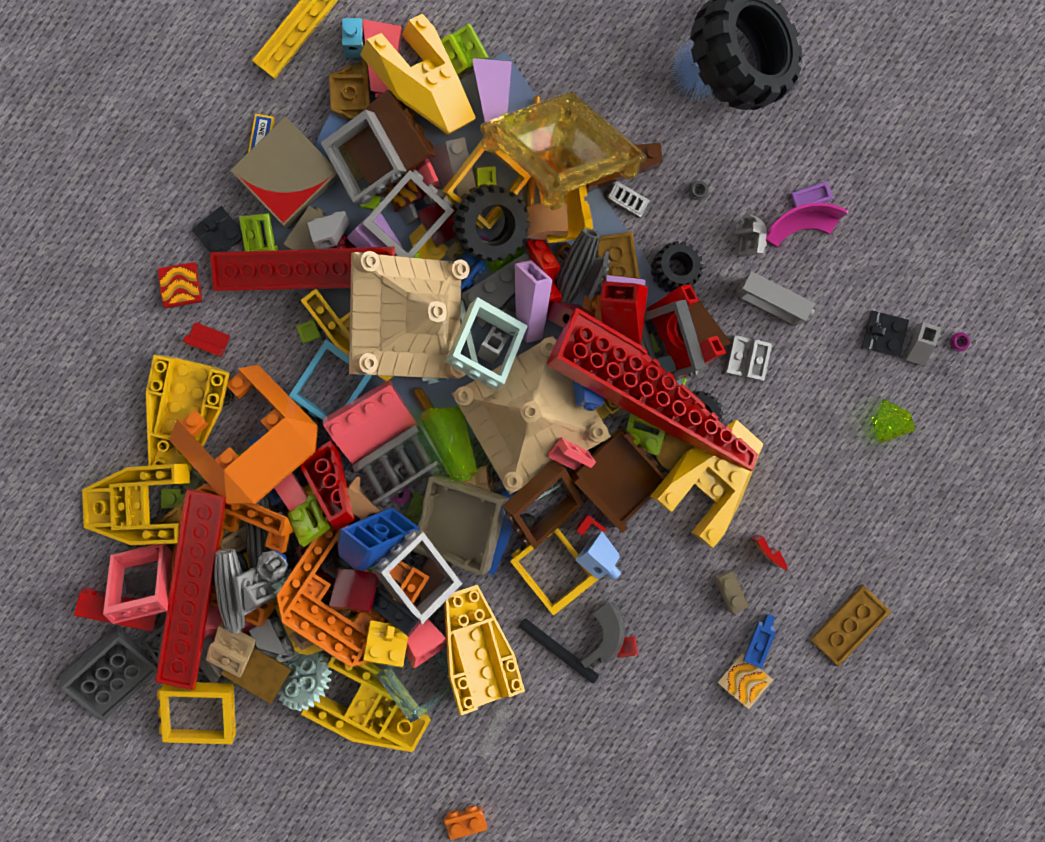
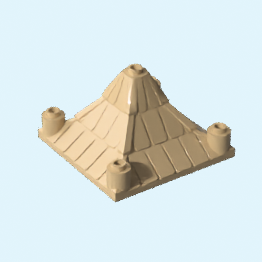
[349,251,469,379]
[452,336,611,495]

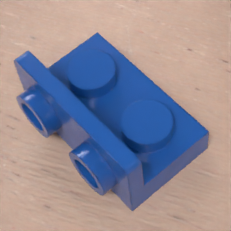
[458,251,486,292]

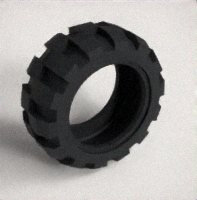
[690,0,802,110]

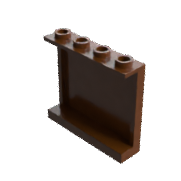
[344,90,437,197]
[570,428,668,533]

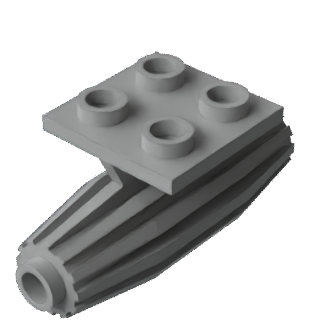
[214,549,263,633]

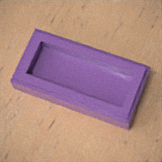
[790,181,833,208]

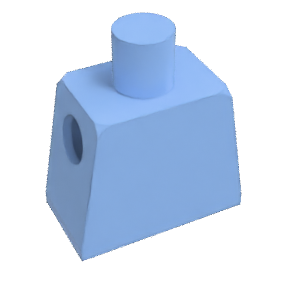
[576,532,621,580]

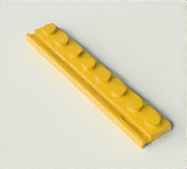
[252,0,338,79]

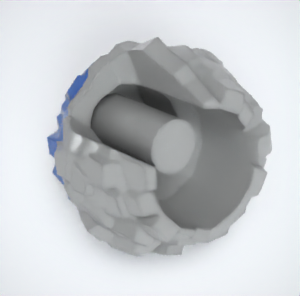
[257,550,288,582]

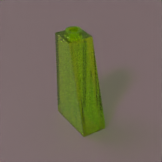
[419,407,478,482]

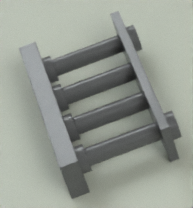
[352,425,443,507]

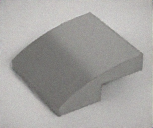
[724,335,772,381]

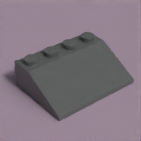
[60,625,158,721]

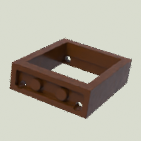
[502,460,585,549]

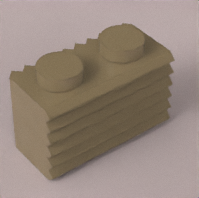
[714,570,749,614]

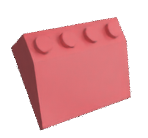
[323,380,419,465]

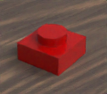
[618,636,638,658]

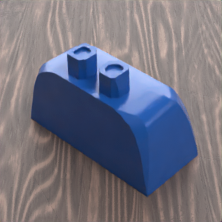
[338,508,419,571]

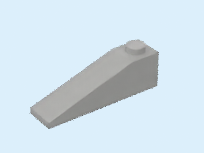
[429,137,483,216]

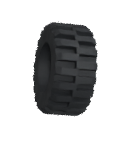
[451,184,530,262]

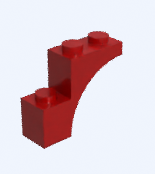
[525,239,562,314]

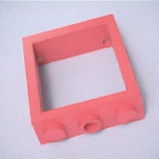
[103,544,173,624]

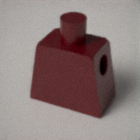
[547,301,595,328]

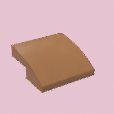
[526,202,568,240]

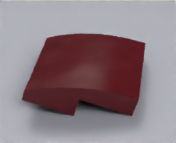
[417,203,457,248]
[329,569,379,613]

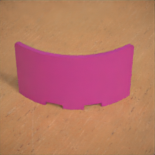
[766,203,849,247]

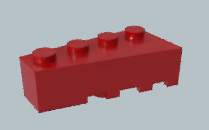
[74,587,157,632]

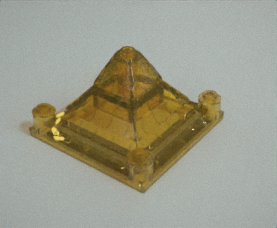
[480,91,647,210]

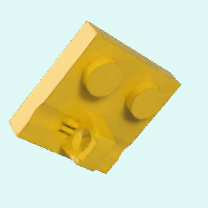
[363,620,408,668]

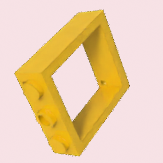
[442,136,532,230]
[510,528,599,616]
[157,682,236,744]

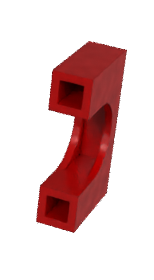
[646,284,726,376]

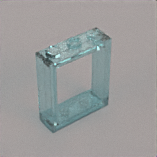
[376,648,452,723]

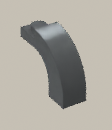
[581,602,625,668]

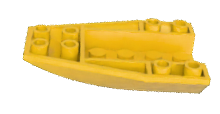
[146,355,230,473]
[444,585,525,716]

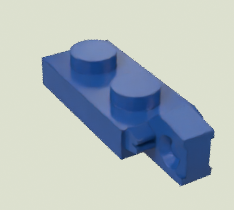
[743,614,776,669]

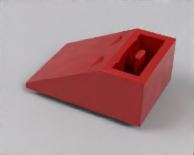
[600,281,648,345]

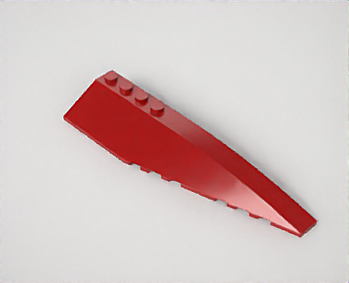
[546,308,758,471]

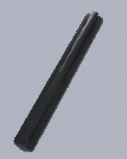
[519,618,599,683]

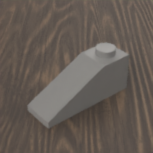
[477,303,516,365]

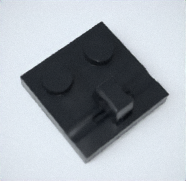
[191,206,243,253]
[861,310,909,357]

